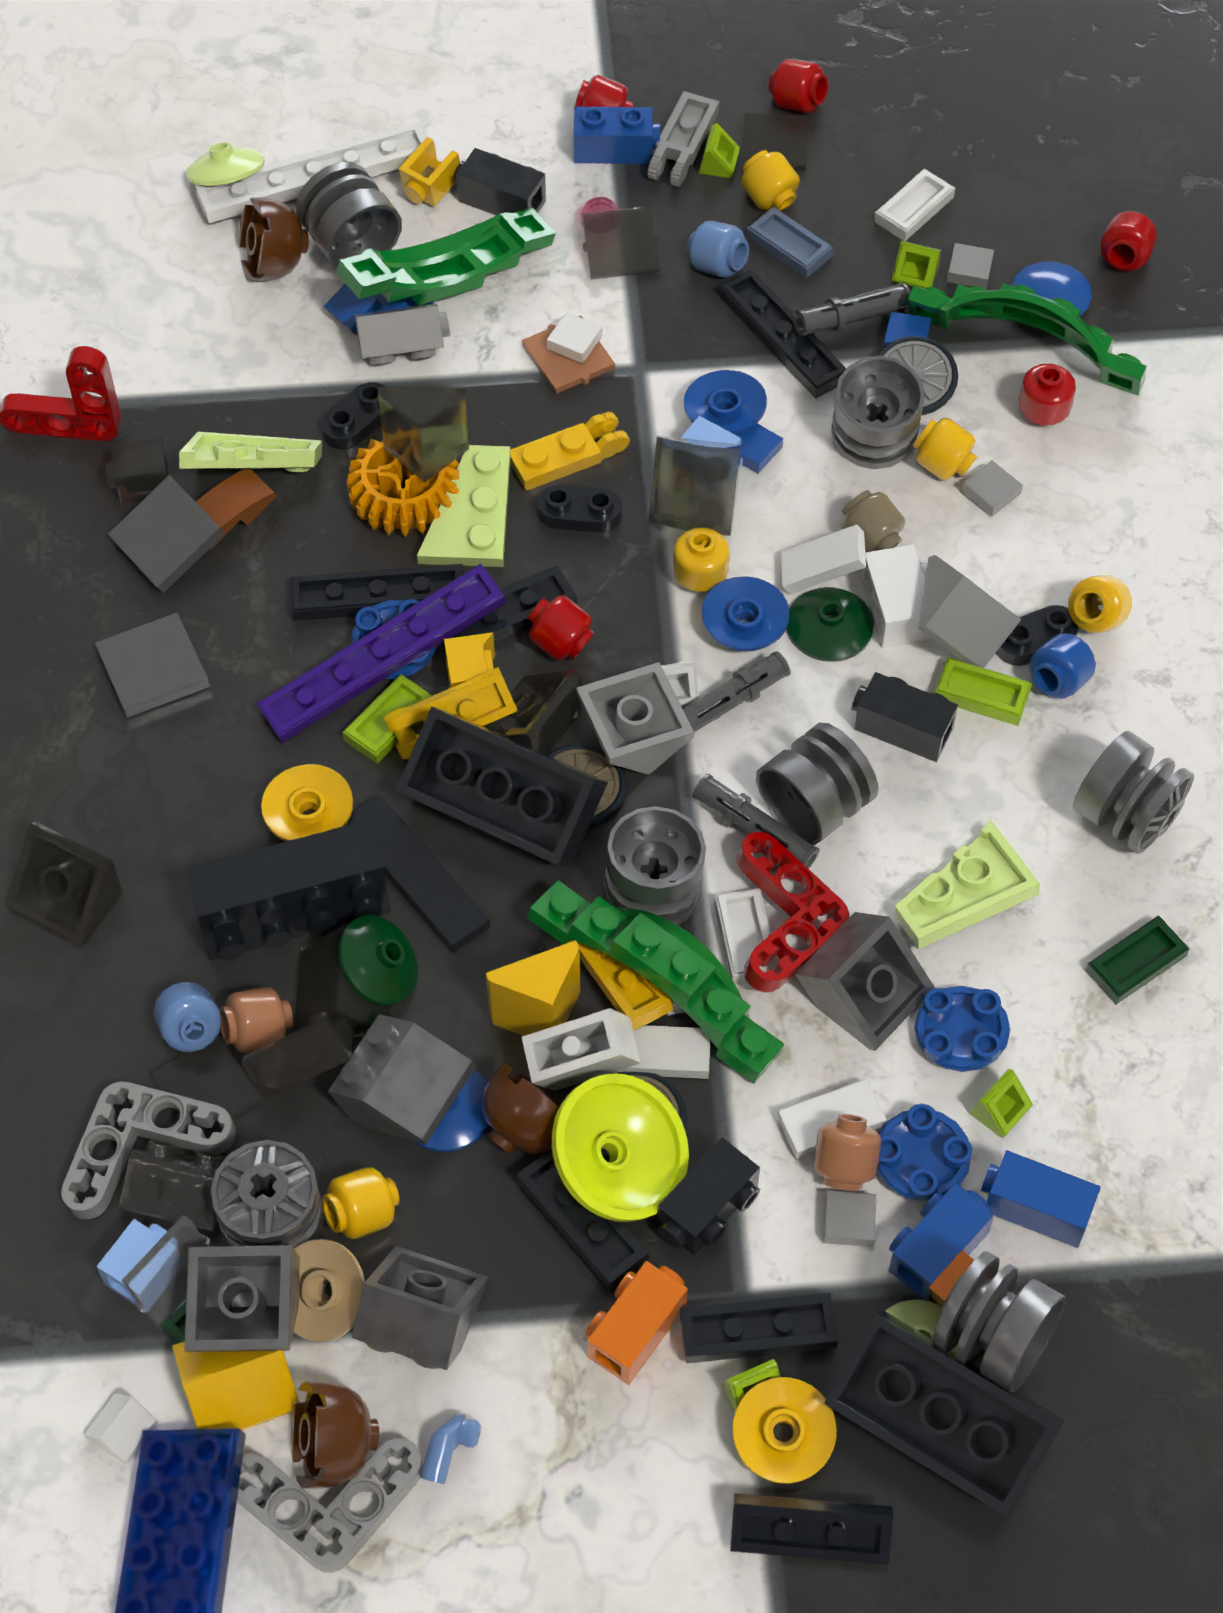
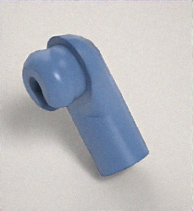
[420,1414,481,1484]

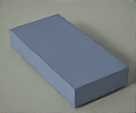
[746,207,833,278]

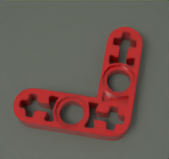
[0,346,121,441]
[736,832,850,993]

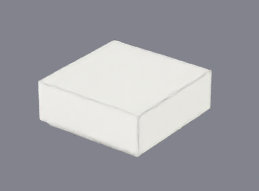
[547,312,602,364]

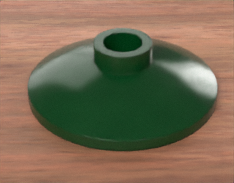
[787,587,874,662]
[338,915,418,1006]

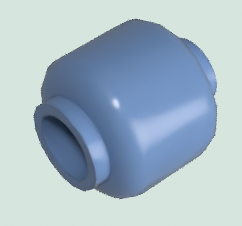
[687,220,749,278]
[153,982,222,1052]

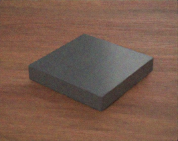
[108,475,226,593]
[95,613,210,718]

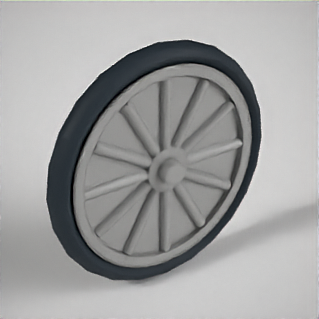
[877,336,959,415]

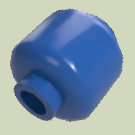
[1029,633,1096,699]

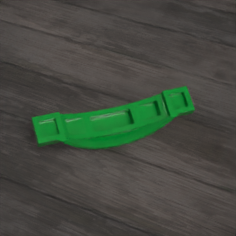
[336,208,556,306]
[908,283,1147,396]
[527,880,785,1084]

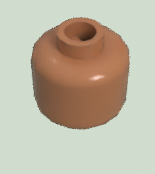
[219,987,293,1053]
[813,1114,881,1191]

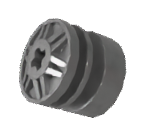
[295,162,402,268]
[831,356,925,469]
[756,722,879,845]
[1072,731,1194,854]
[604,806,706,925]
[211,1140,325,1249]
[932,1251,1066,1393]

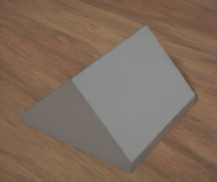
[918,555,1021,668]
[576,662,694,775]

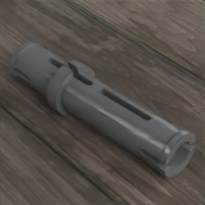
[793,283,911,336]
[683,651,791,732]
[692,774,820,869]

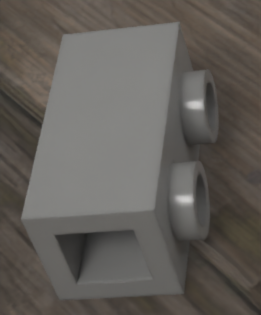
[355,303,450,365]

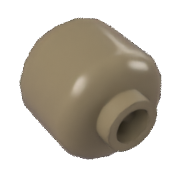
[841,490,905,552]

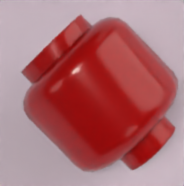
[768,59,829,113]
[573,75,633,110]
[1100,211,1157,272]
[1018,364,1076,425]
[527,595,594,661]

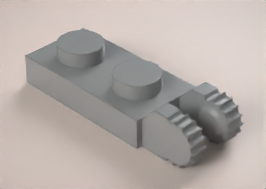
[647,91,720,187]

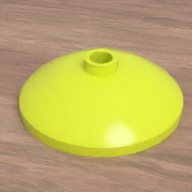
[552,1073,689,1222]

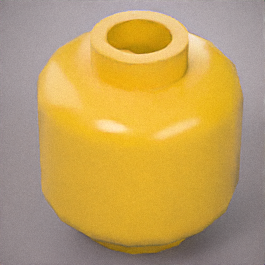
[741,150,800,211]
[913,418,978,480]
[673,527,730,592]
[1068,575,1132,633]
[322,1167,399,1239]

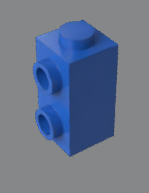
[574,107,660,164]
[981,1150,1101,1248]
[888,1183,995,1301]

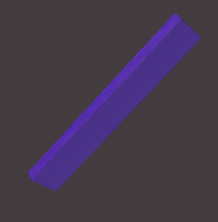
[257,564,506,743]

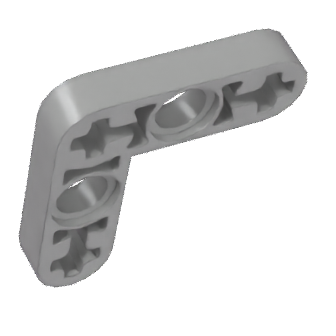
[61,1081,236,1220]
[226,1438,423,1573]

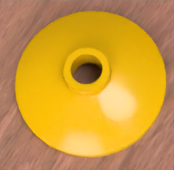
[261,764,353,842]
[732,1377,837,1484]

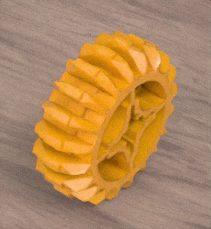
[346,430,459,537]

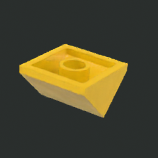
[486,940,580,1036]
[172,1341,299,1445]

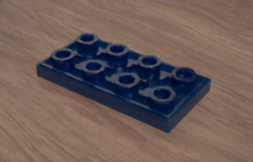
[115,1428,246,1613]

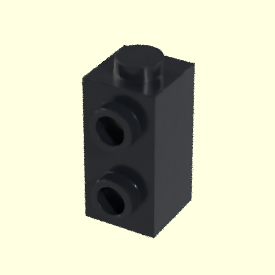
[454,148,546,215]
[851,672,958,762]
[657,1137,760,1256]

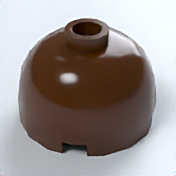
[239,198,309,280]
[481,1061,561,1154]
[291,1381,379,1489]

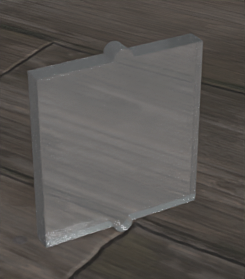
[122,1215,210,1330]

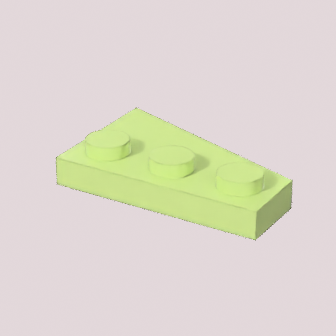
[179,432,322,472]
[417,445,511,567]
[895,821,1040,950]

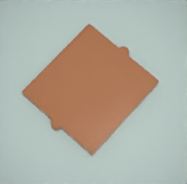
[522,315,615,394]

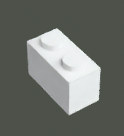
[861,544,932,648]
[522,1008,641,1091]

